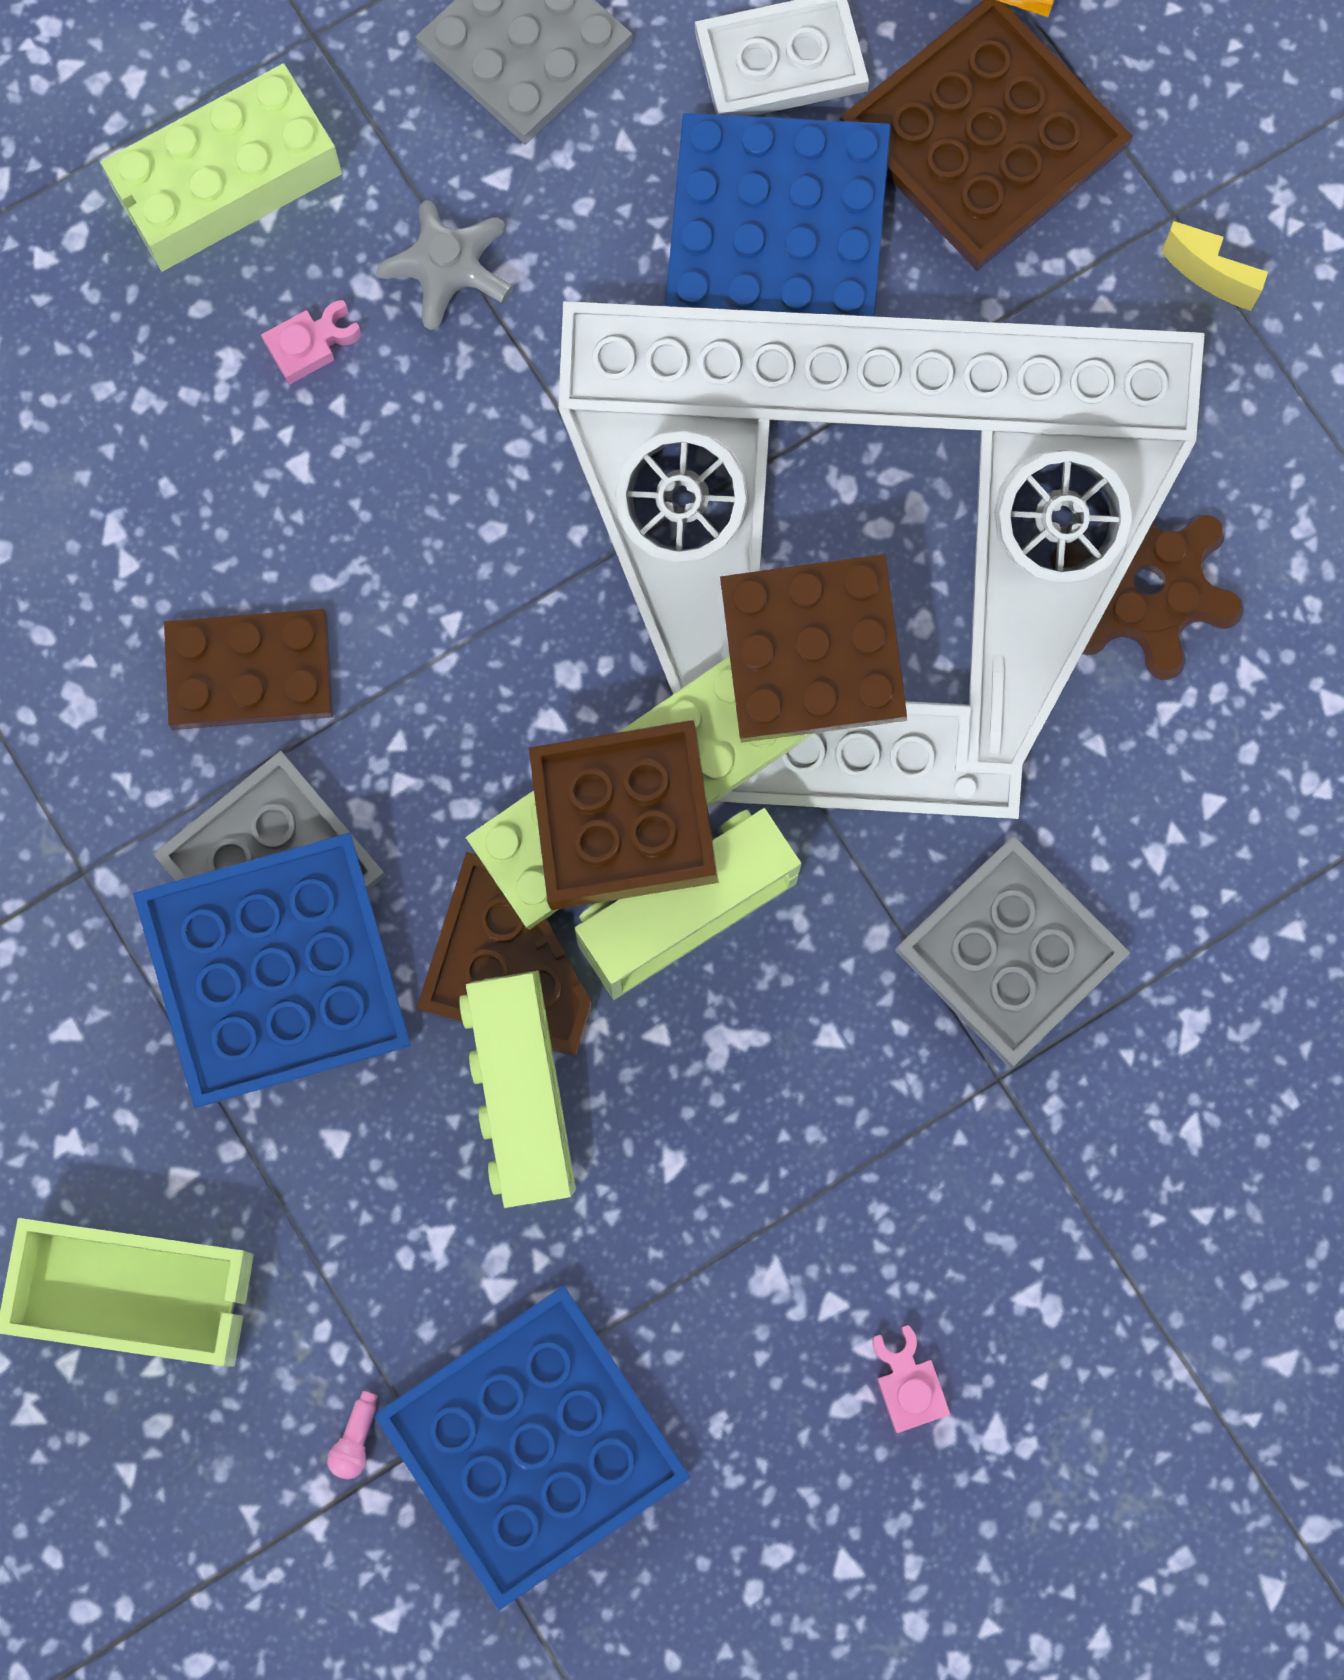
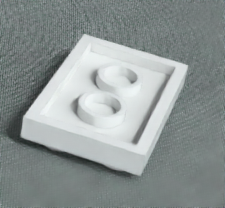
[695,0,869,116]

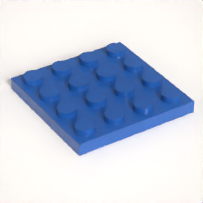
[665,113,890,317]
[133,832,411,1109]
[374,1286,691,1611]

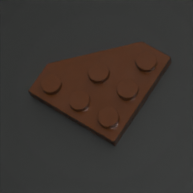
[417,852,592,1058]

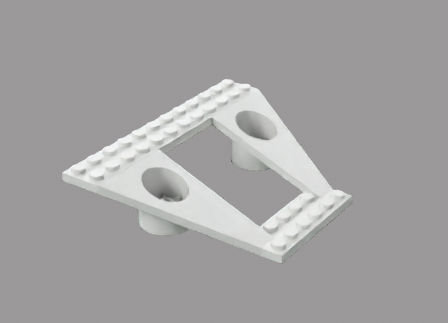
[558,301,1205,819]

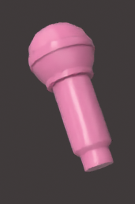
[327,1391,378,1479]

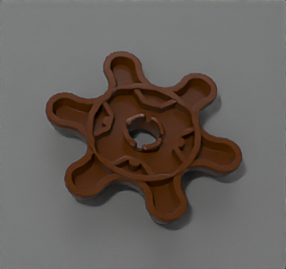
[1050,510,1244,680]

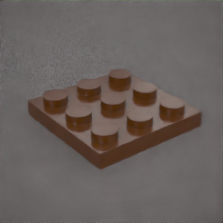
[720,554,907,743]
[529,720,719,910]

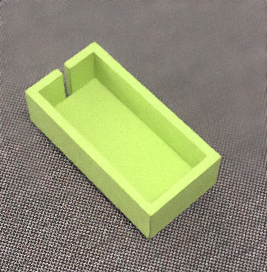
[100,63,342,272]
[575,808,802,1001]
[0,1218,254,1367]

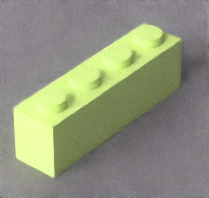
[460,970,576,1208]

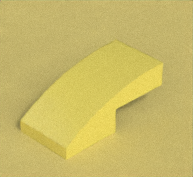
[1161,221,1268,311]

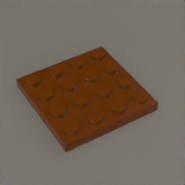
[840,0,1133,271]

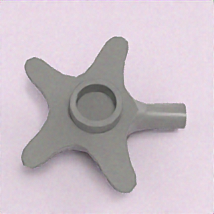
[376,200,513,330]

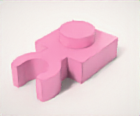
[261,300,362,385]
[872,1325,951,1433]

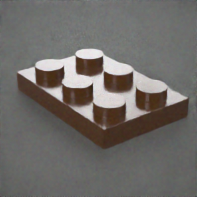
[164,609,333,730]

